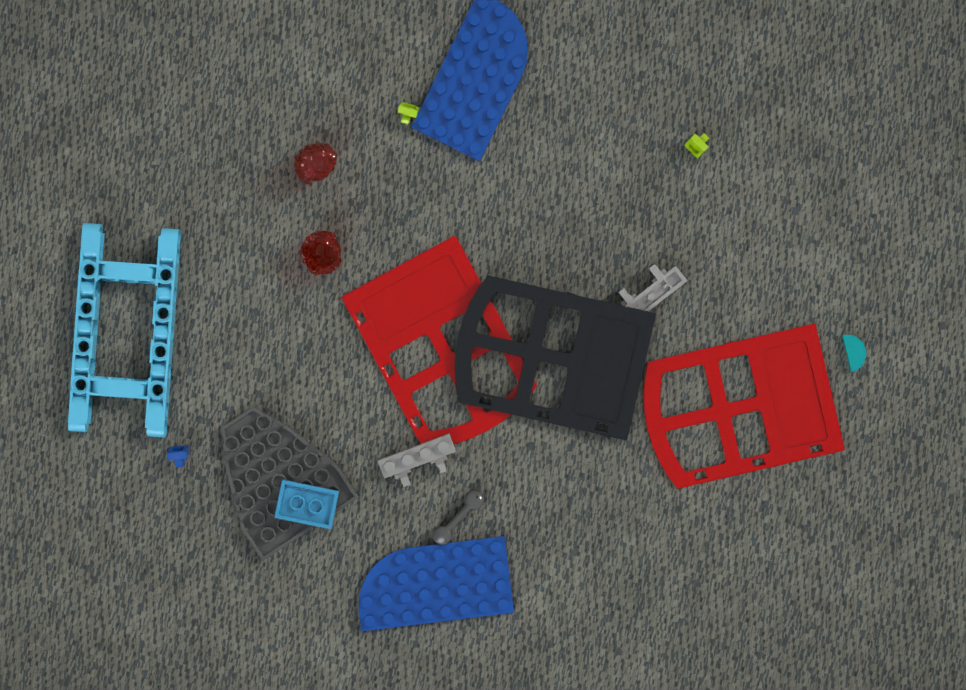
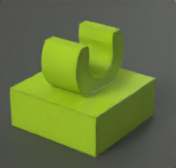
[398,102,420,125]
[684,133,709,159]

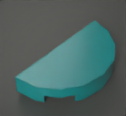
[842,335,866,372]

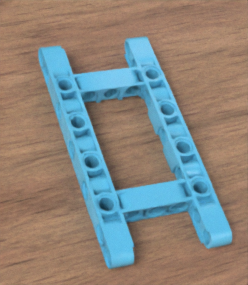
[68,223,181,438]

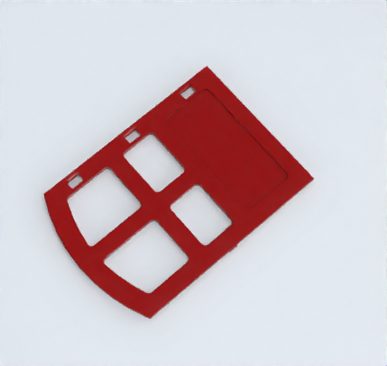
[341,236,537,444]
[643,323,845,489]

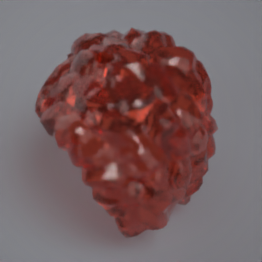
[294,143,337,184]
[300,230,342,275]

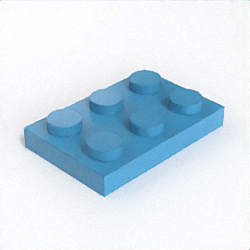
[274,479,340,529]

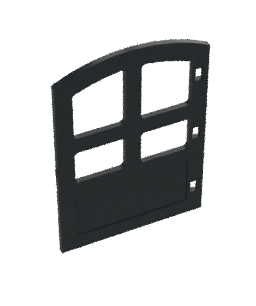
[455,275,656,440]

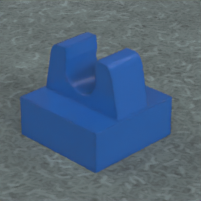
[167,445,189,468]

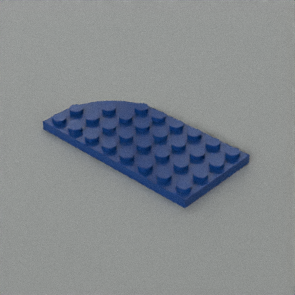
[411,0,528,161]
[359,536,514,631]

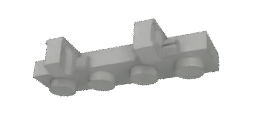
[618,264,687,311]
[377,433,456,487]

